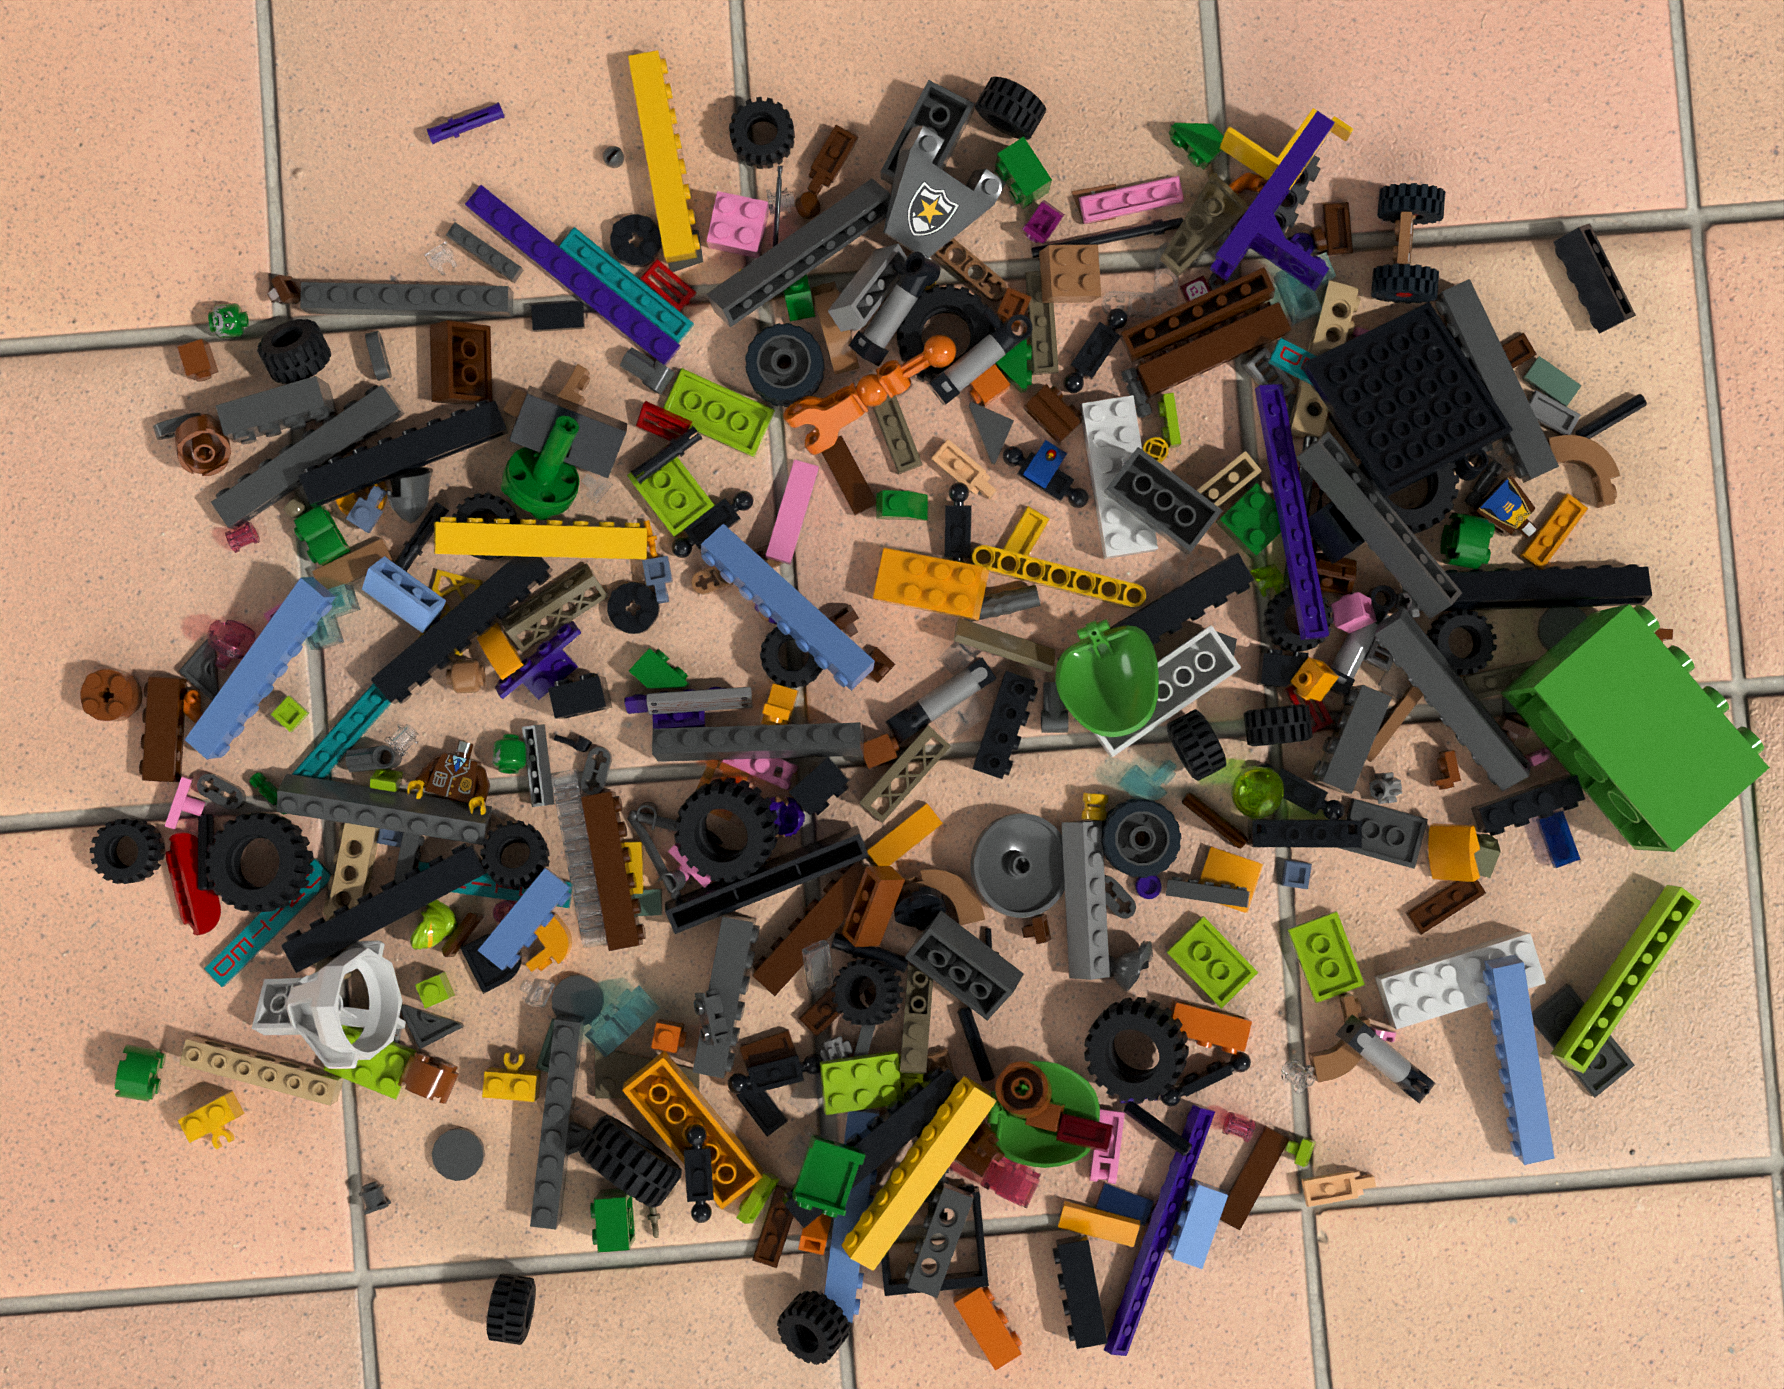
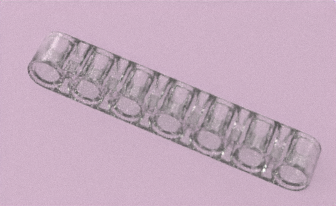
[551,768,607,949]

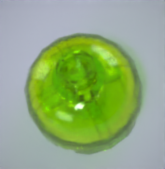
[1231,765,1284,818]

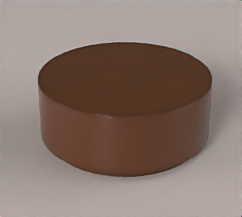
[795,192,821,220]
[1310,225,1327,252]

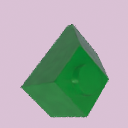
[876,490,928,521]

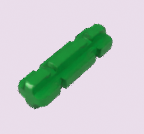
[249,772,286,815]

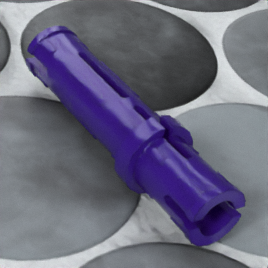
[426,102,505,144]

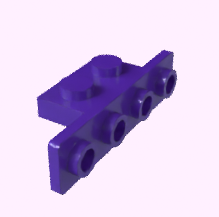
[495,621,581,700]
[624,687,724,729]

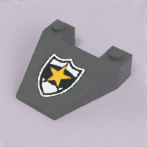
[883,125,1006,257]

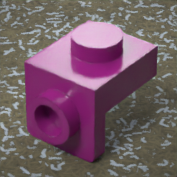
[1022,200,1065,244]

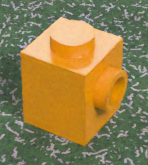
[1290,657,1339,701]

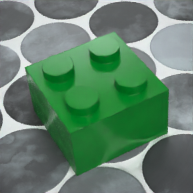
[994,136,1052,209]
[1216,483,1281,559]
[590,1188,635,1253]

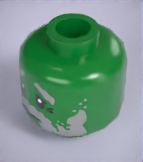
[208,303,249,338]
[492,734,526,774]

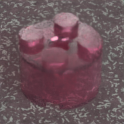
[980,1157,1041,1208]

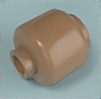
[446,659,486,693]

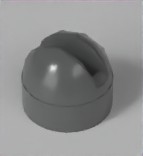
[603,146,624,168]

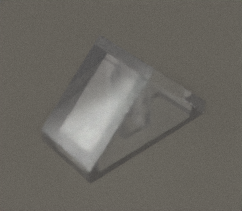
[937,641,983,676]
[934,693,990,743]

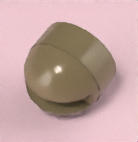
[283,496,307,518]

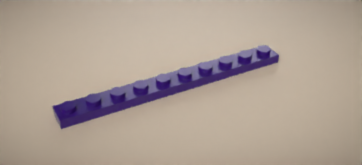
[465,185,681,366]
[1255,384,1329,640]
[1104,1105,1215,1356]

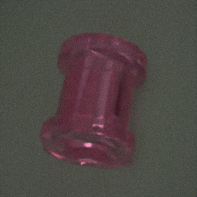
[225,522,260,553]
[493,900,517,923]
[1222,1112,1256,1142]

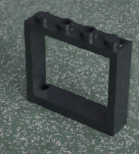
[1248,819,1362,848]
[881,1184,989,1296]

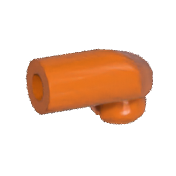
[1228,172,1267,194]
[183,690,203,724]

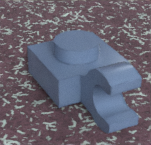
[346,486,387,533]
[642,556,673,604]

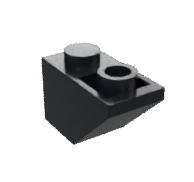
[1257,649,1316,687]

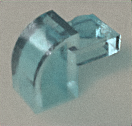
[1117,759,1177,801]

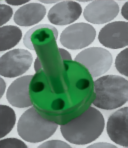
[501,416,579,520]

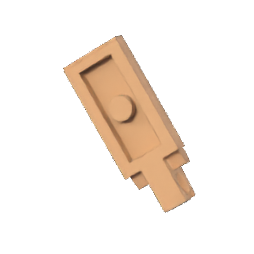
[931,439,997,499]
[1301,1170,1376,1207]

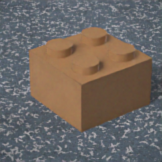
[1039,245,1101,303]

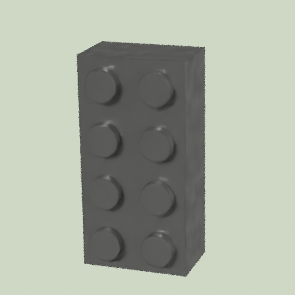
[881,80,975,185]
[215,376,338,445]
[1104,447,1223,555]
[1312,685,1392,794]
[904,911,1024,1021]

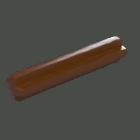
[1182,792,1248,849]

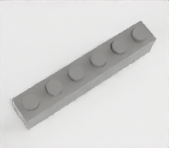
[1061,821,1110,980]

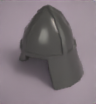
[387,467,433,523]

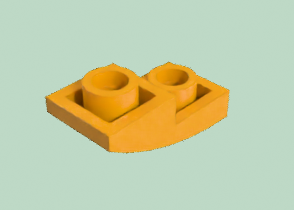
[476,623,523,680]

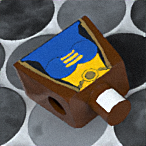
[1470,475,1537,539]

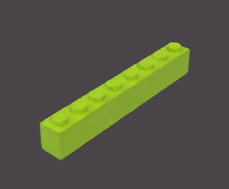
[1550,885,1701,1073]

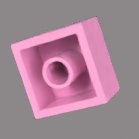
[706,191,770,258]

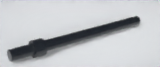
[1031,217,1183,258]

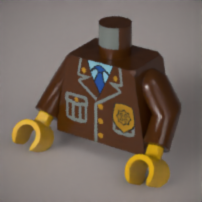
[407,740,490,815]

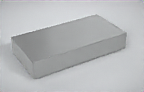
[1528,390,1581,435]

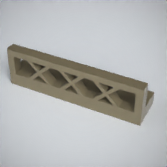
[501,563,609,652]
[859,725,951,823]

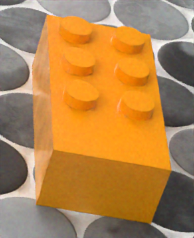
[873,548,989,621]

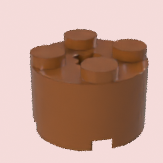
[175,414,231,476]
[80,669,143,722]
[398,1051,459,1104]
[995,1061,1052,1118]

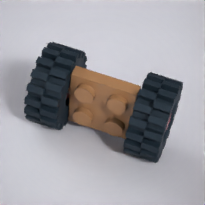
[1371,183,1446,304]

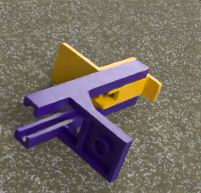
[1209,108,1353,291]

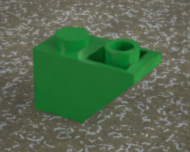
[1169,123,1224,170]
[784,274,815,322]
[995,339,1032,393]
[629,648,690,689]

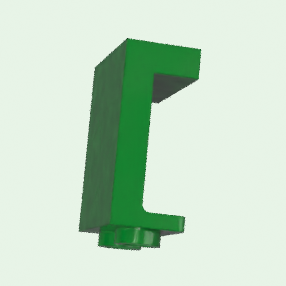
[792,1134,865,1218]

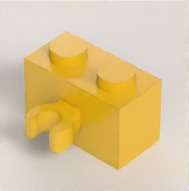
[482,1052,541,1102]
[177,1091,245,1149]

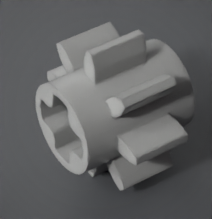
[1394,588,1422,618]
[1369,772,1402,804]
[820,1036,853,1061]

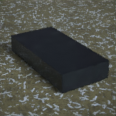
[531,302,585,332]
[736,1086,788,1137]

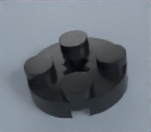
[610,214,662,268]
[607,582,660,634]
[894,886,946,931]

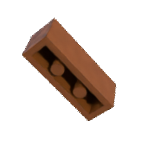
[841,866,905,947]

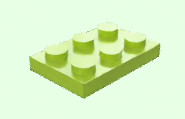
[627,444,715,537]
[1287,911,1365,1003]
[1166,916,1258,1009]
[324,1025,416,1100]
[820,1051,902,1115]

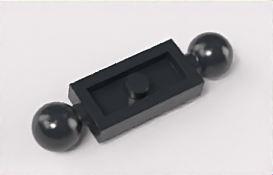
[1063,308,1128,393]
[1003,446,1089,508]
[945,482,972,563]
[672,490,754,558]
[1254,763,1344,820]
[1160,1052,1251,1107]
[728,1054,823,1094]
[684,1124,714,1223]

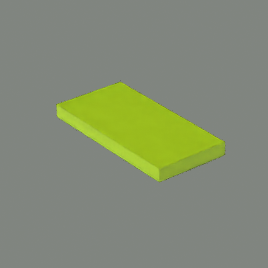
[663,368,775,457]

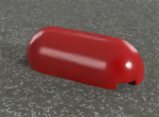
[166,833,221,936]

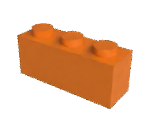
[1171,1000,1252,1054]
[953,1286,1023,1371]

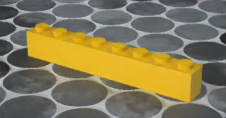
[628,50,701,263]
[434,517,647,559]
[841,1075,997,1271]

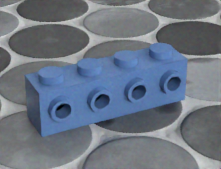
[478,868,571,970]

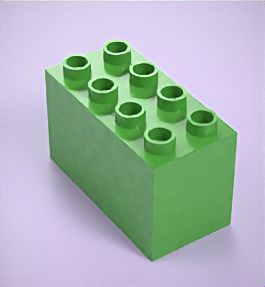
[1500,604,1770,852]

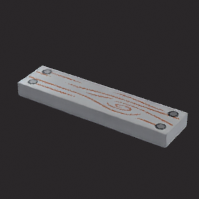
[647,687,753,715]

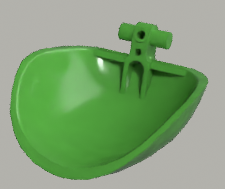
[1055,619,1159,737]
[987,1061,1100,1168]

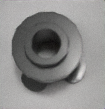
[359,1181,391,1215]

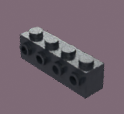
[1553,223,1636,334]
[972,671,1038,779]
[1471,774,1585,836]
[1052,1234,1108,1349]

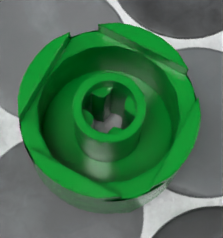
[1440,513,1495,569]
[115,1045,166,1102]

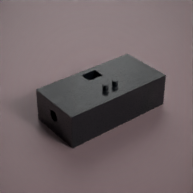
[509,385,627,478]

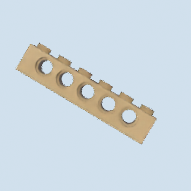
[1289,280,1361,438]
[313,823,379,979]
[179,1035,344,1106]

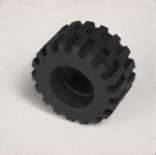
[975,76,1046,140]
[729,97,795,169]
[257,319,331,384]
[452,493,520,560]
[1263,588,1333,652]
[1426,610,1497,675]
[760,627,823,688]
[1243,704,1313,747]
[1167,709,1226,781]
[90,818,165,884]
[480,820,550,890]
[831,959,904,1026]
[486,1273,536,1345]
[777,1291,849,1365]

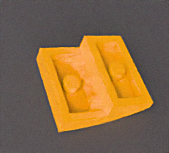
[1428,823,1480,882]
[1198,847,1264,913]

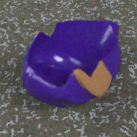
[769,795,805,838]

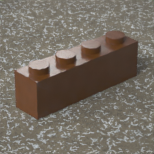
[139,677,187,782]

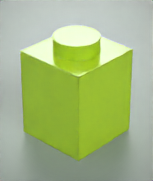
[415,972,455,1009]

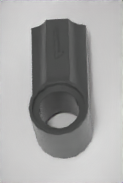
[620,347,675,395]
[1041,682,1068,733]
[346,745,402,773]

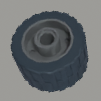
[745,323,824,407]
[1101,798,1182,878]

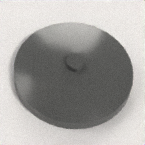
[970,813,1065,918]

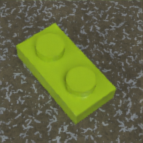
[1157,393,1181,448]
[736,1173,780,1224]

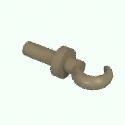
[647,1207,661,1238]

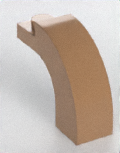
[810,281,860,375]
[503,364,590,419]
[1546,435,1620,508]
[900,868,985,925]
[1308,993,1370,1083]

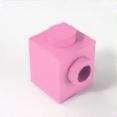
[1331,592,1377,633]

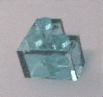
[1273,252,1336,325]
[307,584,361,650]
[585,985,660,1058]

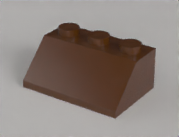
[430,320,492,404]

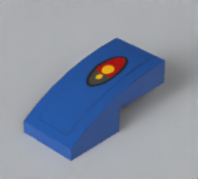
[1023,440,1067,488]

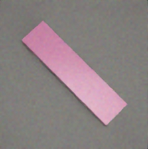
[1078,176,1185,224]
[766,459,819,565]

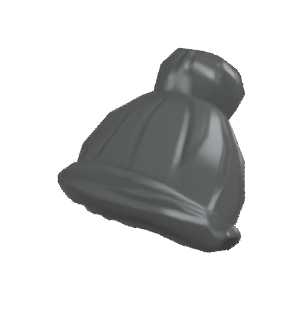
[1109,940,1153,992]

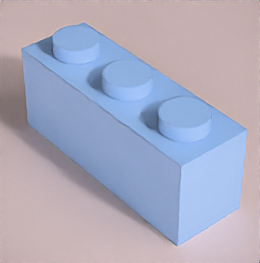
[362,556,446,633]
[1168,1180,1228,1269]

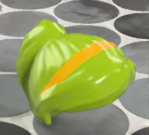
[410,900,458,950]

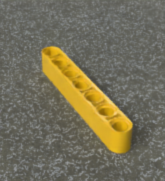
[971,545,1146,608]

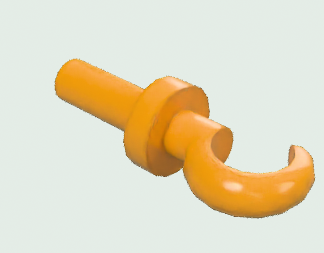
[643,520,658,558]

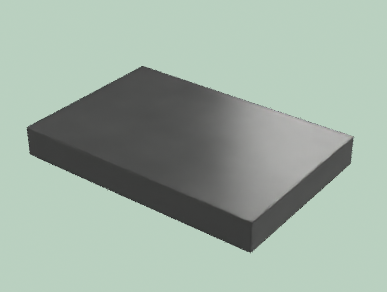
[1340,798,1428,869]

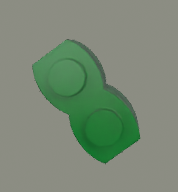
[294,505,351,566]

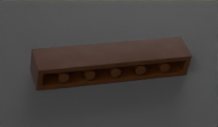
[1121,267,1275,362]
[1136,301,1292,398]
[581,791,646,951]
[752,861,866,996]

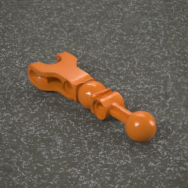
[783,334,956,455]

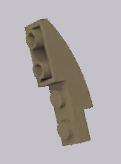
[900,966,933,1074]

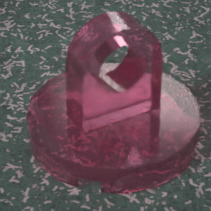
[206,620,257,670]

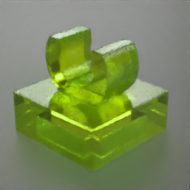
[1250,563,1284,597]

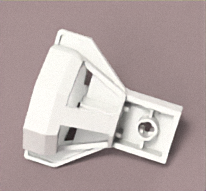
[251,940,406,1069]

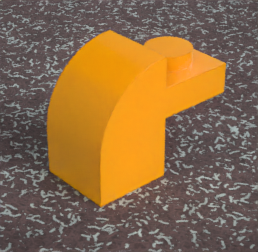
[761,683,799,725]
[525,914,572,972]

